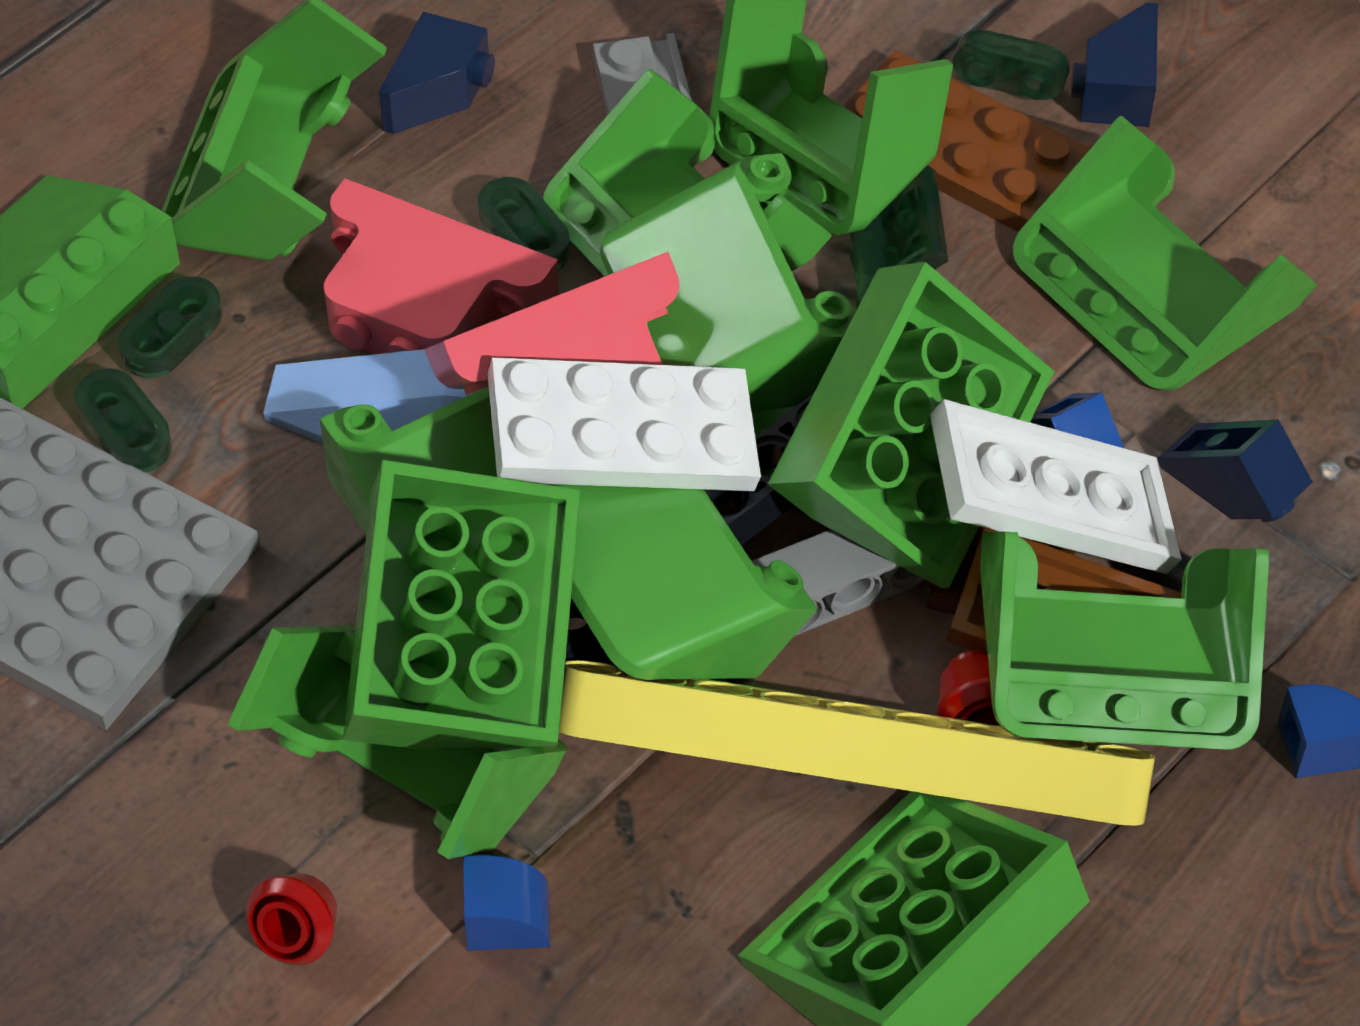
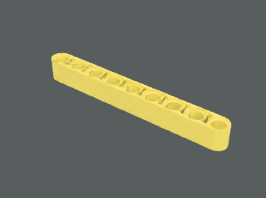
[559,660,1155,826]

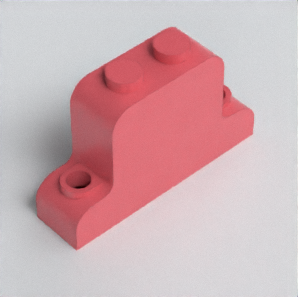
[324,178,559,354]
[424,252,679,395]

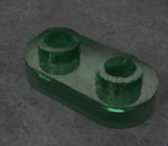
[953,30,1070,100]
[478,177,570,270]
[118,276,223,378]
[74,368,172,473]

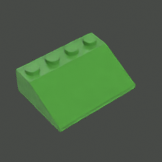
[0,175,180,409]
[768,262,1055,588]
[343,460,581,749]
[738,791,1090,1026]

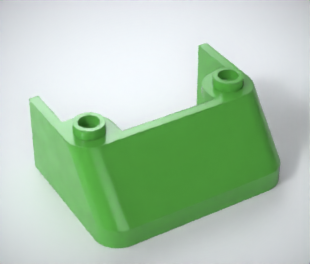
[161,0,387,261]
[709,0,953,235]
[227,625,567,859]

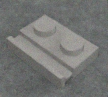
[593,33,692,115]

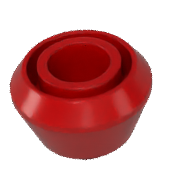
[937,650,1000,726]
[245,874,337,965]

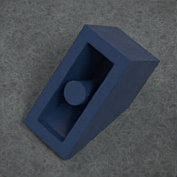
[1070,3,1158,127]
[379,12,495,134]
[1157,419,1313,522]

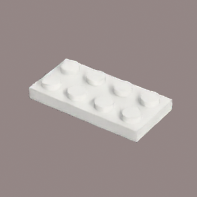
[487,357,761,491]
[930,399,1182,574]

